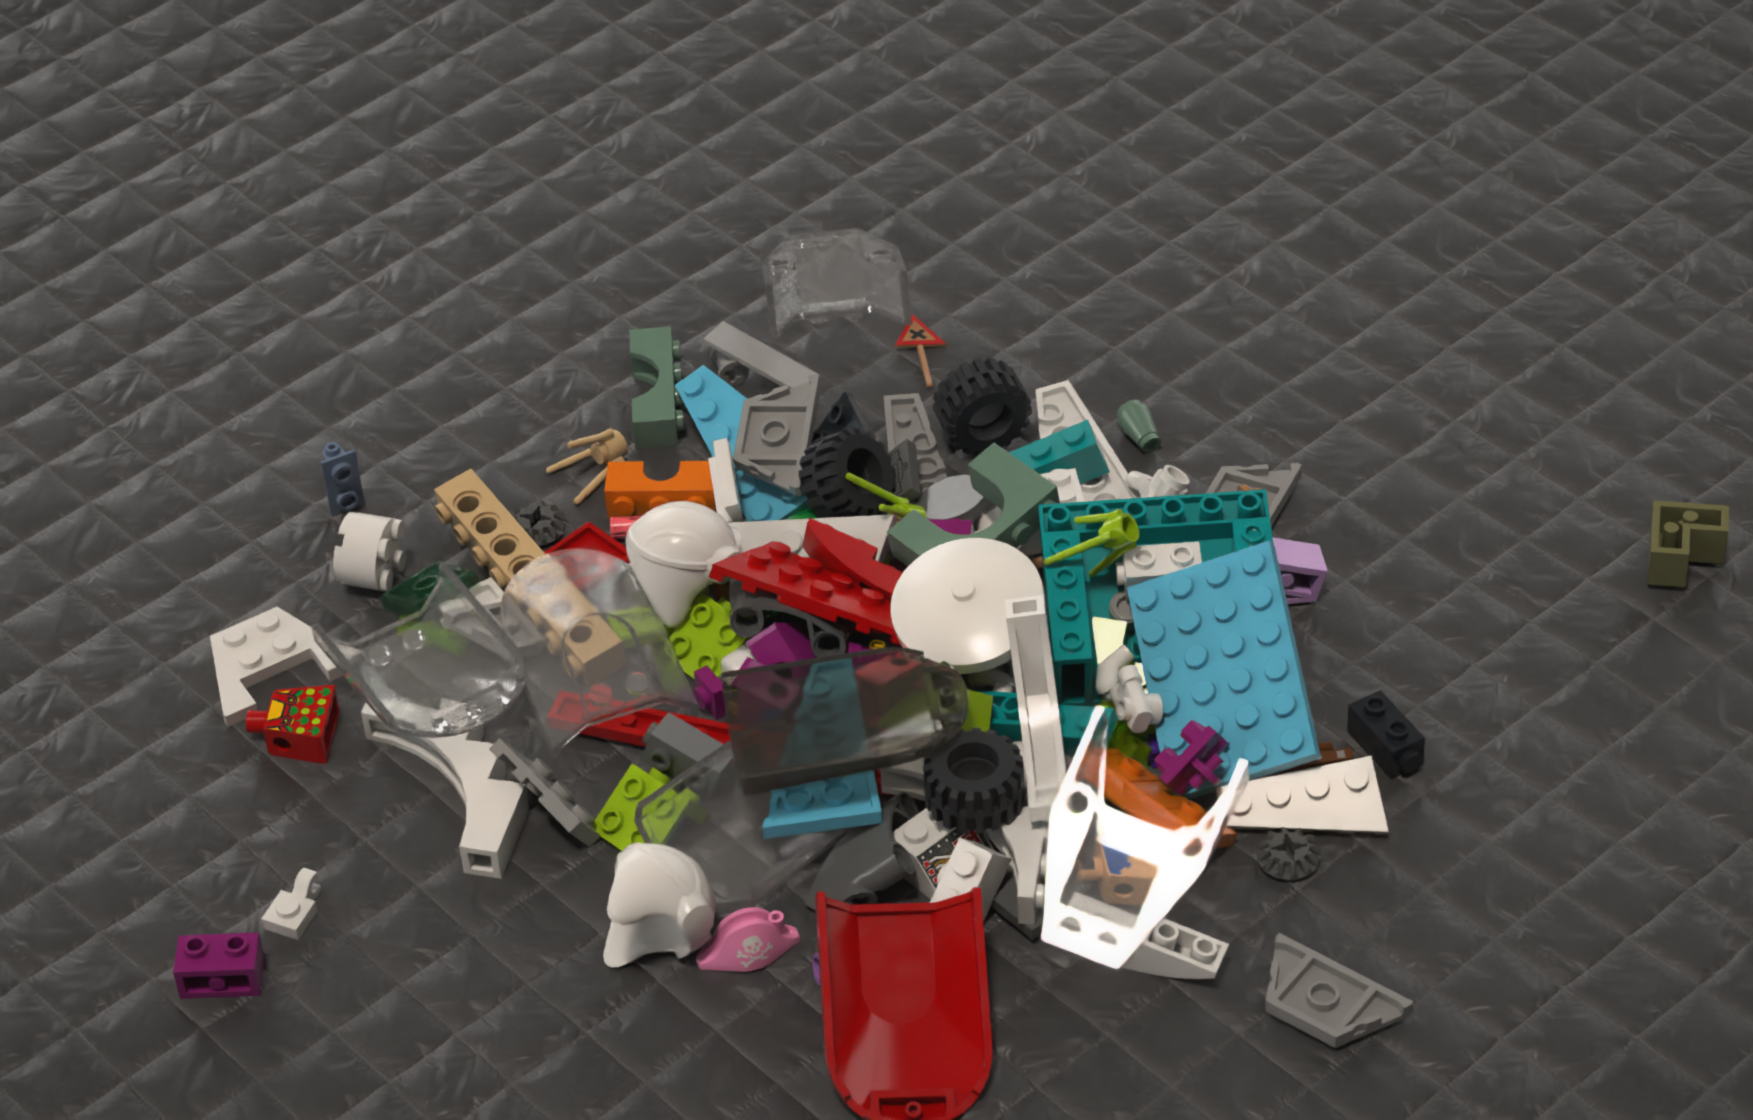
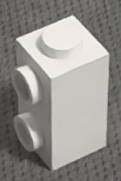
[1116,542,1202,600]

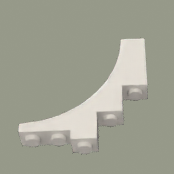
[361,702,530,879]
[880,737,1071,925]

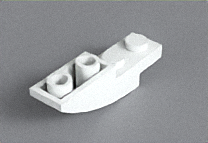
[1058,894,1229,979]

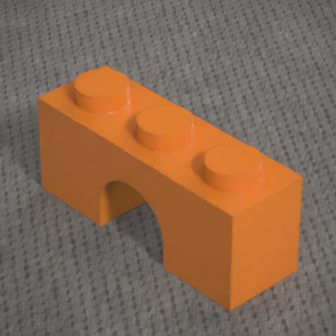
[604,461,717,518]

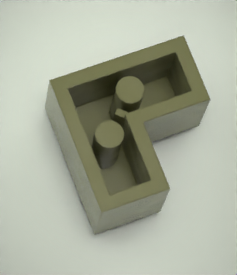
[1647,500,1729,587]

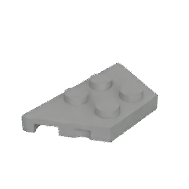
[733,374,822,496]
[1206,463,1302,527]
[1265,933,1413,1048]

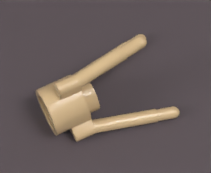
[546,428,628,505]

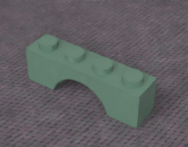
[629,326,684,449]

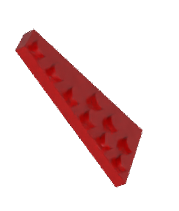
[709,541,902,646]

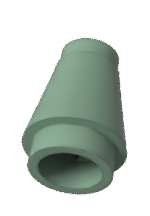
[1116,400,1161,453]

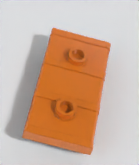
[1075,748,1238,856]

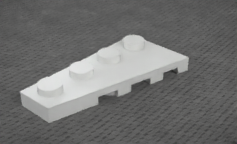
[1216,756,1389,835]

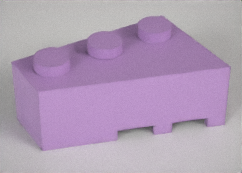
[1273,537,1328,604]

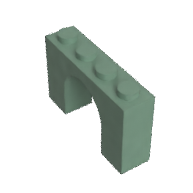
[887,443,1060,567]

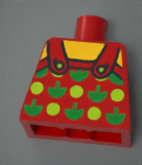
[246,685,340,764]

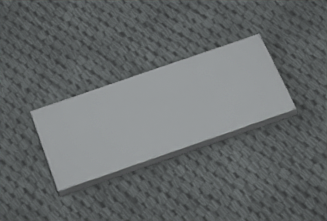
[702,321,818,389]

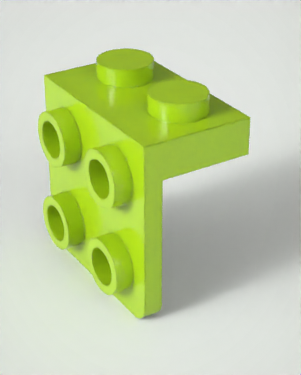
[661,592,766,679]
[592,763,708,851]

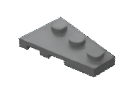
[489,738,600,847]

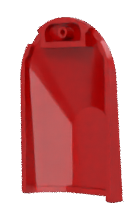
[815,887,992,1120]

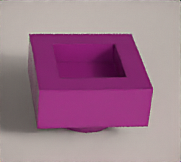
[693,665,728,720]

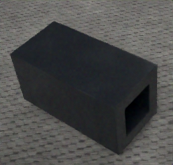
[1347,690,1425,780]

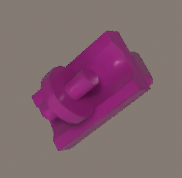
[1154,720,1229,795]

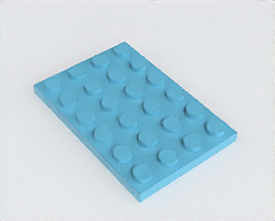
[1127,540,1321,800]

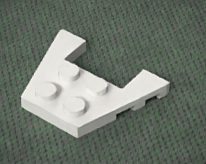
[210,607,360,727]

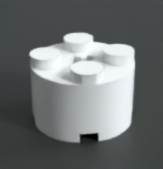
[333,512,406,592]

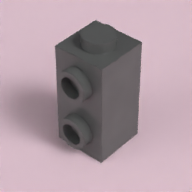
[641,712,735,798]

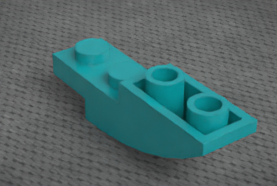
[972,690,1118,756]

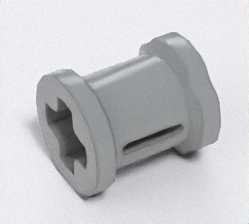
[709,348,749,386]

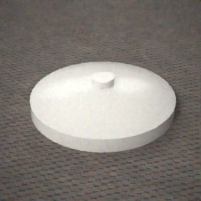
[890,538,1046,674]

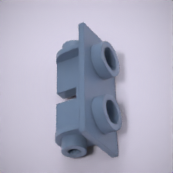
[321,442,365,517]

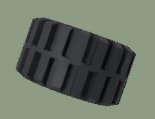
[933,358,1032,455]
[798,427,896,518]
[923,728,1025,834]

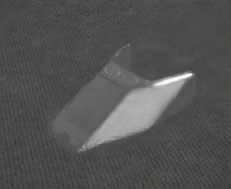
[761,228,911,339]
[1042,705,1250,971]

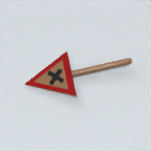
[894,314,946,388]

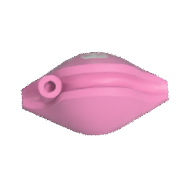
[696,907,801,972]

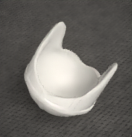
[625,501,743,628]
[603,842,715,967]

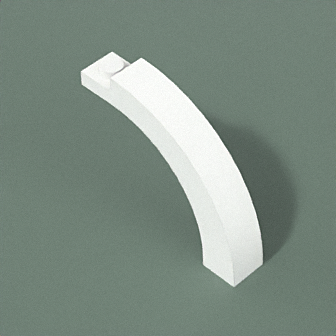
[1005,595,1071,822]

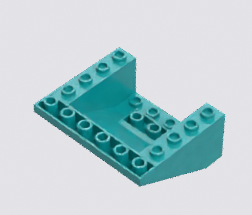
[1038,489,1273,707]

